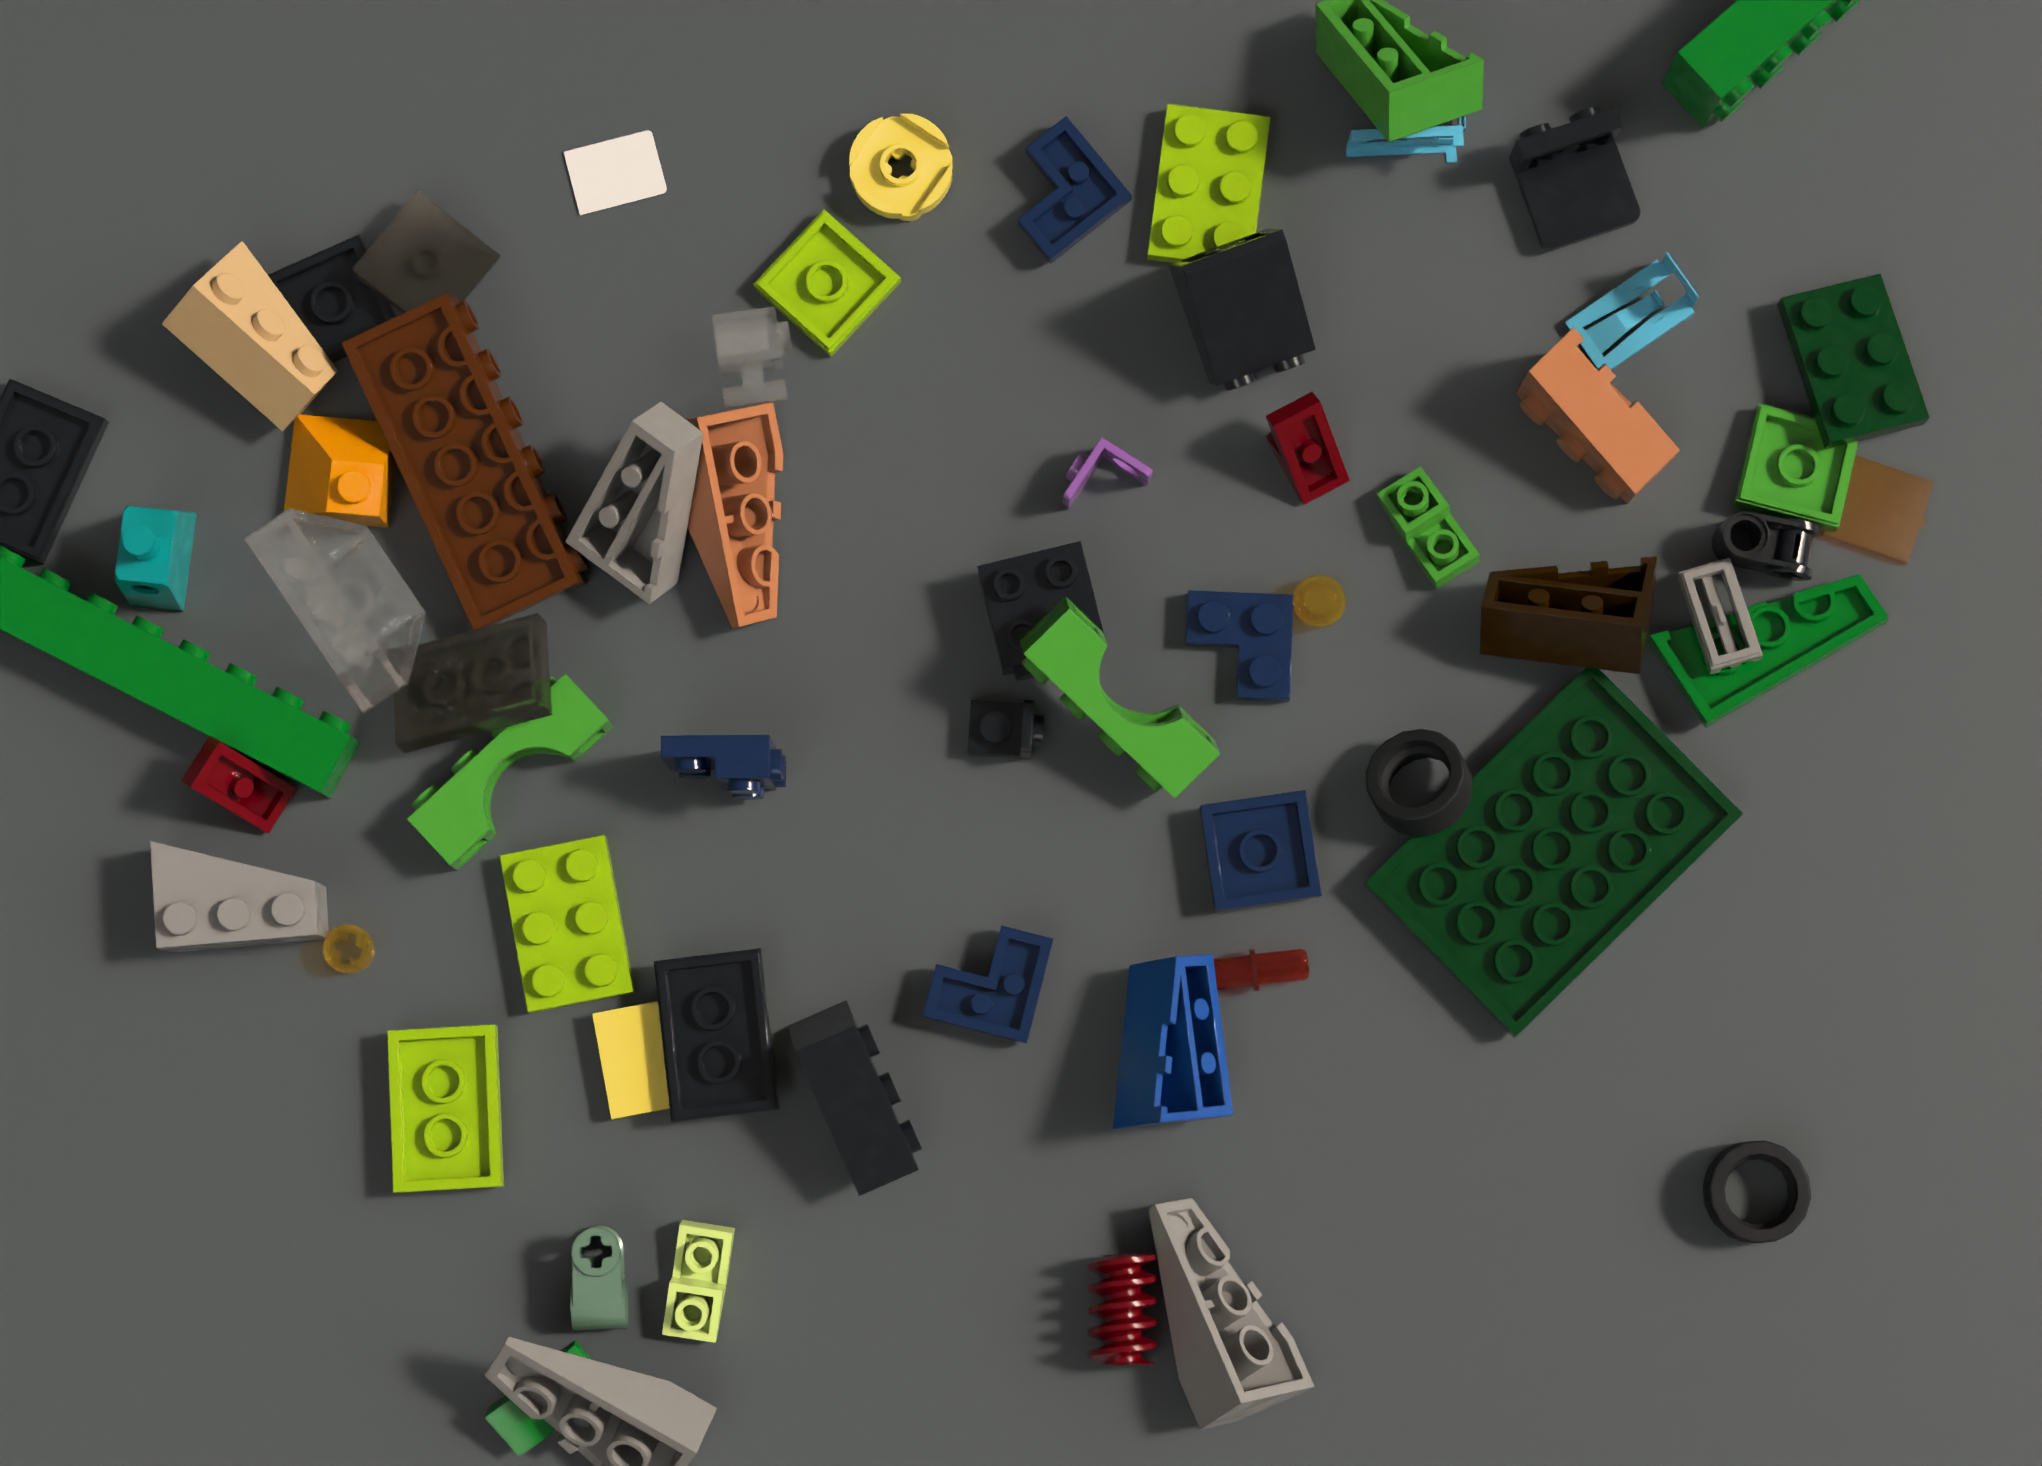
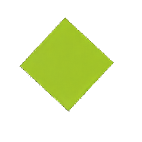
[753,209,901,357]

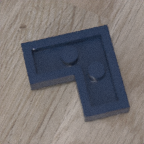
[1018,116,1132,264]
[1185,590,1294,702]
[923,925,1053,1044]

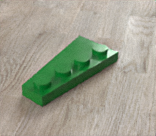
[1649,574,1889,728]

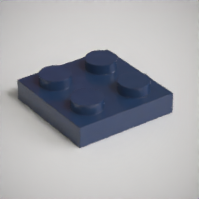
[1199,790,1322,912]

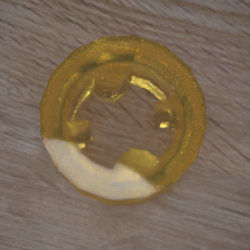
[323,924,375,974]

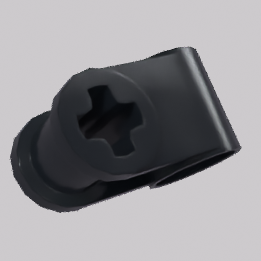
[1712,511,1820,581]

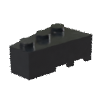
[788,1000,922,1196]

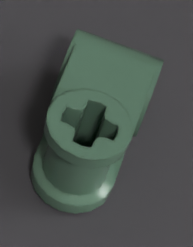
[570,1225,628,1331]

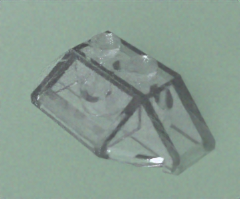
[244,508,427,714]

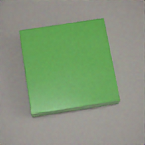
[1733,403,1858,532]

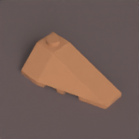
[686,402,783,628]

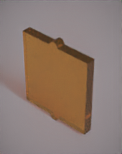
[1819,455,1934,564]

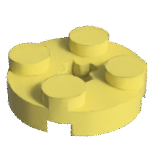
[849,114,953,221]

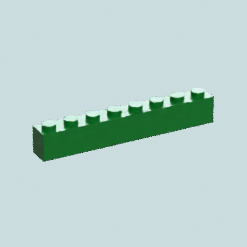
[0,546,360,798]

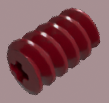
[1088,1254,1157,1365]

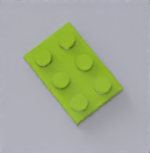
[1147,104,1271,263]
[499,835,635,1014]
[387,1024,504,1193]

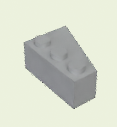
[565,402,703,604]
[150,841,329,953]

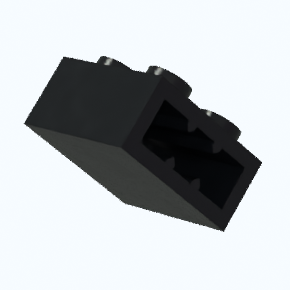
[977,541,1104,681]

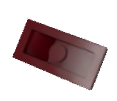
[1265,392,1350,505]
[181,735,297,834]

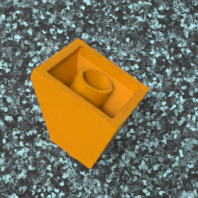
[283,414,396,528]

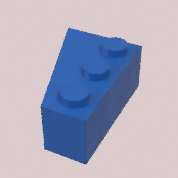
[1113,954,1233,1129]

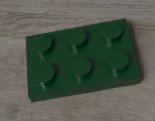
[1777,273,1930,449]

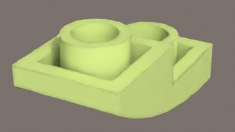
[662,1220,735,1343]

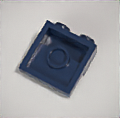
[661,735,786,800]

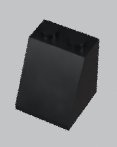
[1168,229,1316,391]

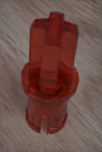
[1213,949,1309,992]

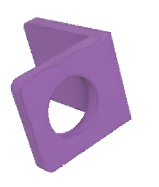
[1062,437,1153,509]

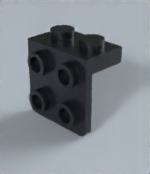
[1509,107,1641,251]

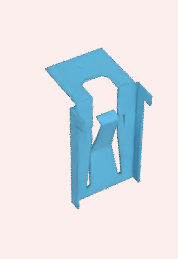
[1346,116,1466,163]
[1565,252,1699,370]

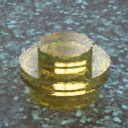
[1293,575,1346,628]

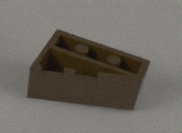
[1480,556,1657,674]

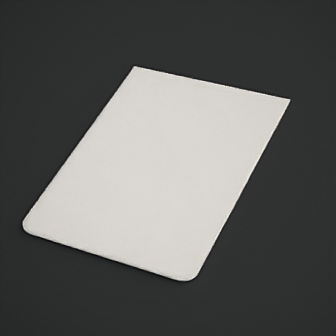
[563,130,667,215]

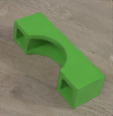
[1020,596,1220,798]
[407,673,614,871]

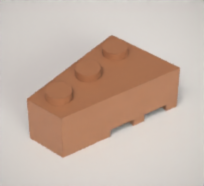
[1516,327,1680,504]

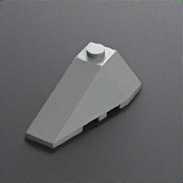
[1148,1198,1315,1430]

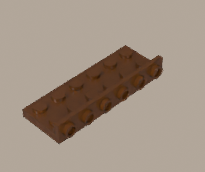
[342,293,589,632]

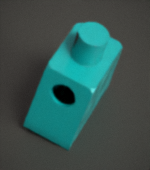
[115,506,197,612]

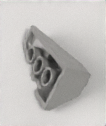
[485,1337,717,1466]

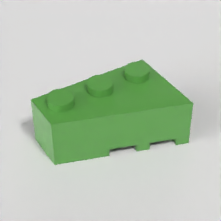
[1315,0,1484,142]

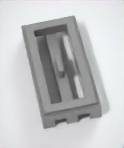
[1677,558,1763,675]

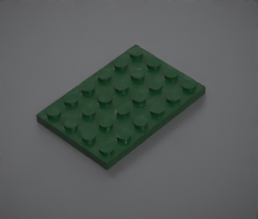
[1363,668,1743,1038]

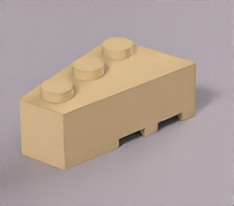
[162,241,338,432]

